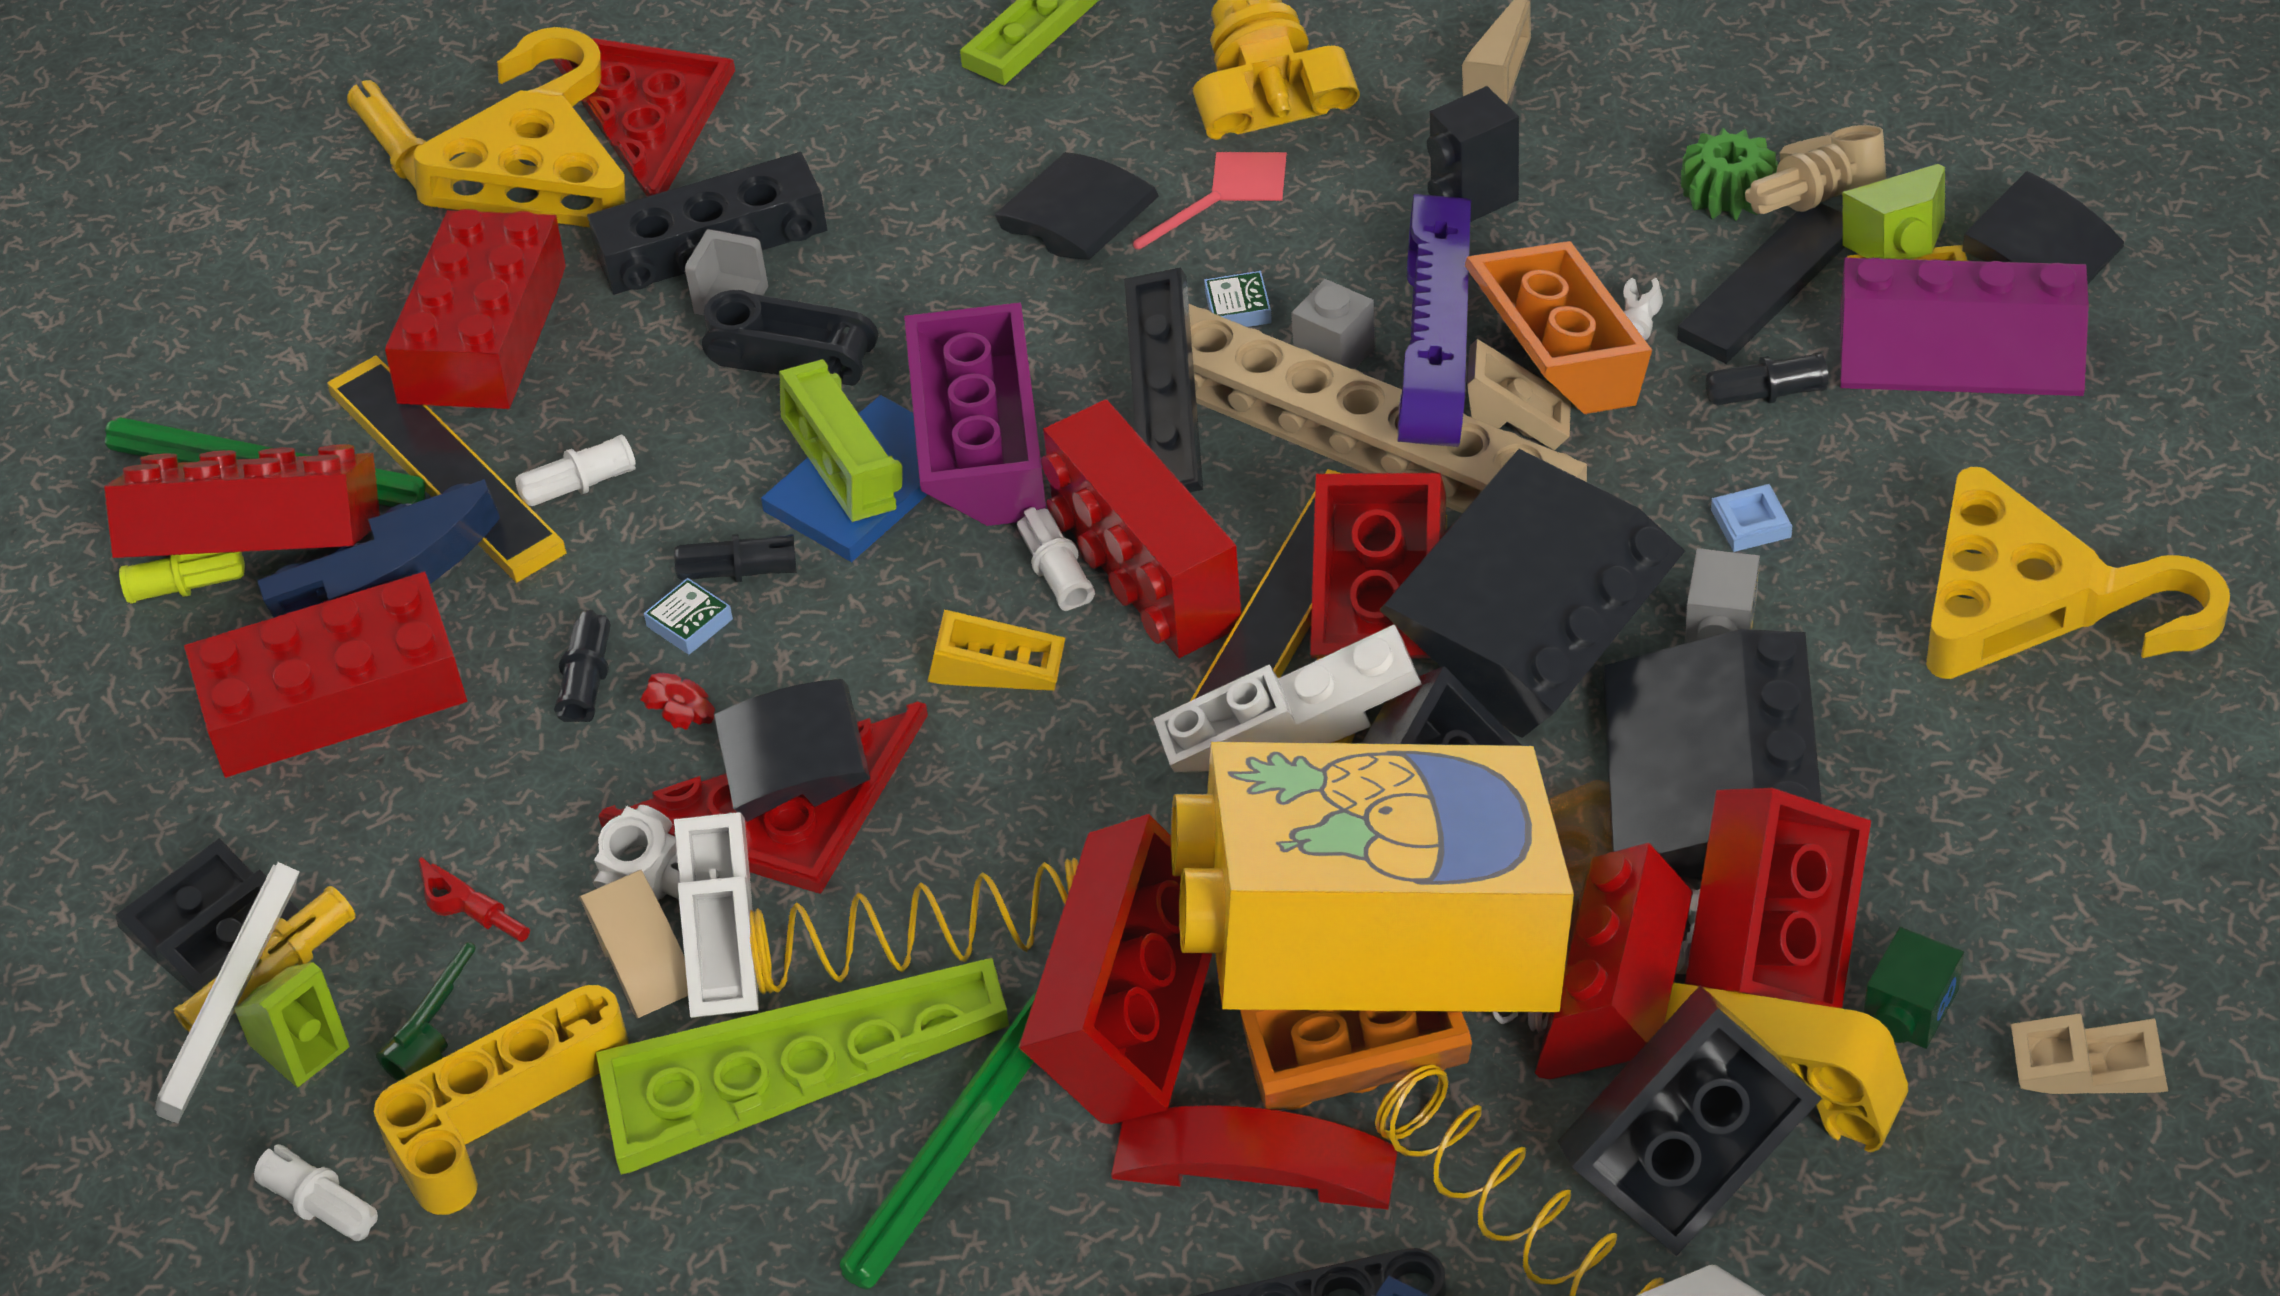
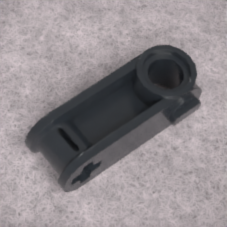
[702,290,879,386]

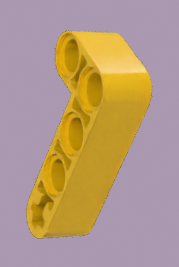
[1664,983,1908,1153]
[374,985,629,1215]

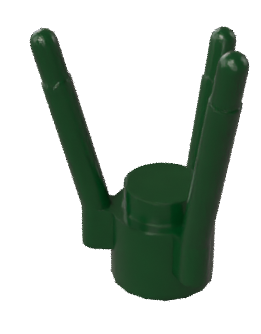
[376,942,543,1081]

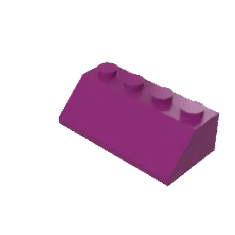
[1840,258,2089,396]
[904,302,1046,526]

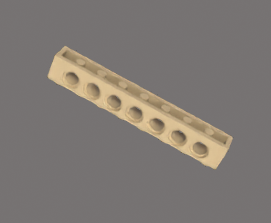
[1189,304,1587,513]

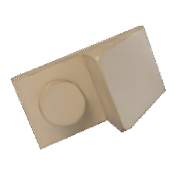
[1467,339,1571,450]

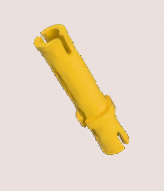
[347,80,453,190]
[173,886,356,1032]

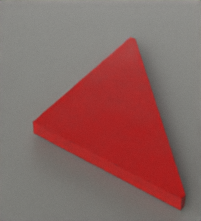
[552,38,735,197]
[598,701,928,894]

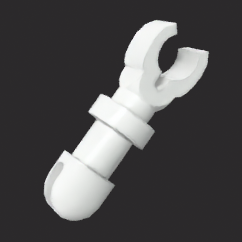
[1624,278,1663,340]

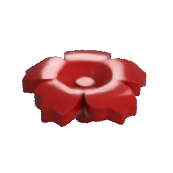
[640,673,716,730]

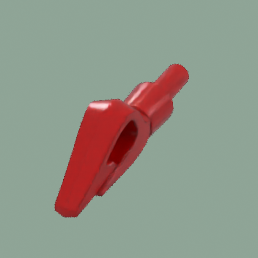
[419,857,530,942]

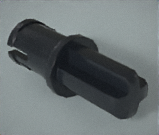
[1706,352,1828,405]
[674,534,797,582]
[554,610,611,722]

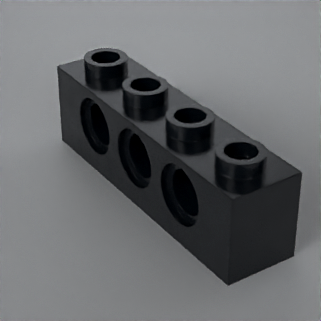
[587,152,828,295]

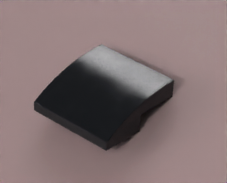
[995,152,1159,260]
[1962,171,2124,285]
[714,679,871,822]
[116,838,300,994]

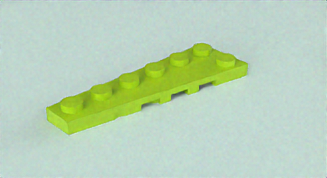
[596,958,1009,1175]

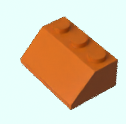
[1465,241,1652,414]
[1240,1010,1472,1111]

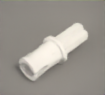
[515,435,636,506]
[1017,507,1095,611]
[254,1144,378,1241]

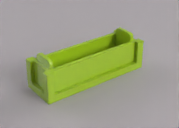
[779,359,902,522]

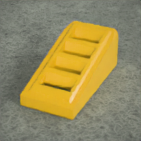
[927,609,1065,691]

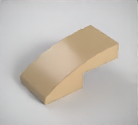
[579,870,688,1018]
[2011,1013,2168,1094]

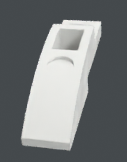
[1153,624,1422,772]

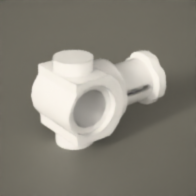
[593,805,680,900]

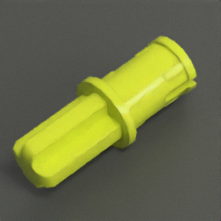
[119,552,245,604]

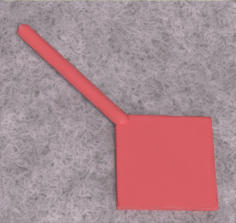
[1133,152,1287,249]

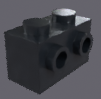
[1427,86,1519,222]

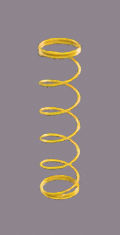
[750,858,1078,995]
[1375,1065,1665,1296]

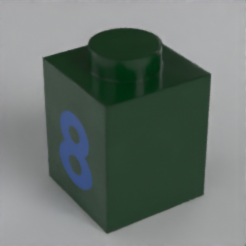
[1864,927,1964,1049]

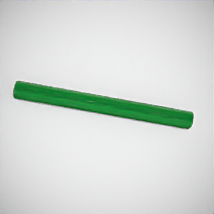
[105,417,426,507]
[840,988,1038,1290]

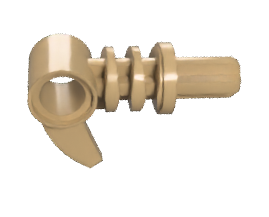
[1745,125,1887,214]

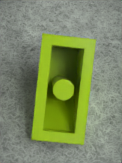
[1843,164,1945,260]
[234,962,350,1088]

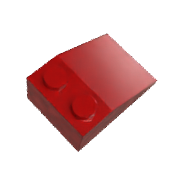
[1310,473,1446,658]

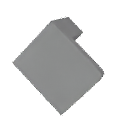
[685,229,768,315]

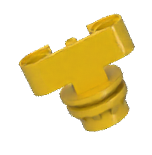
[1192,0,1360,140]

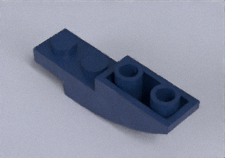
[257,479,500,618]

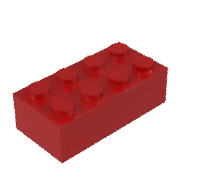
[385,209,566,409]
[1041,399,1241,658]
[104,444,380,558]
[184,572,468,778]
[1019,814,1213,1124]

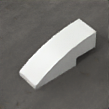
[674,812,759,1018]

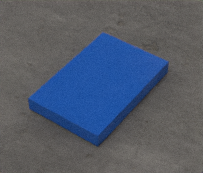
[761,395,928,562]

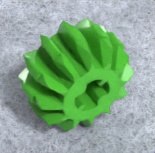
[1680,127,1778,221]

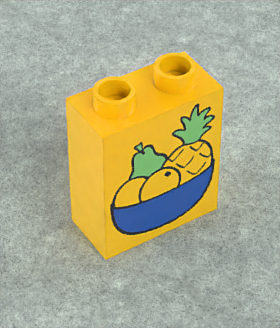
[1171,742,1574,1012]

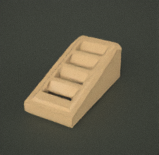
[1462,0,1531,104]

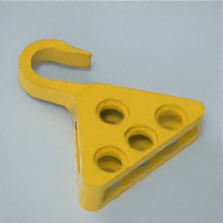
[414,27,625,227]
[1926,467,2230,679]

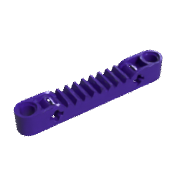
[1397,194,1471,447]

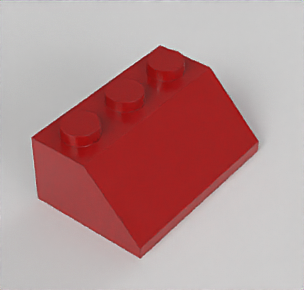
[1685,788,1871,1009]
[1535,842,1693,1079]

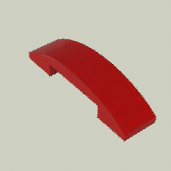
[1111,1105,1398,1210]

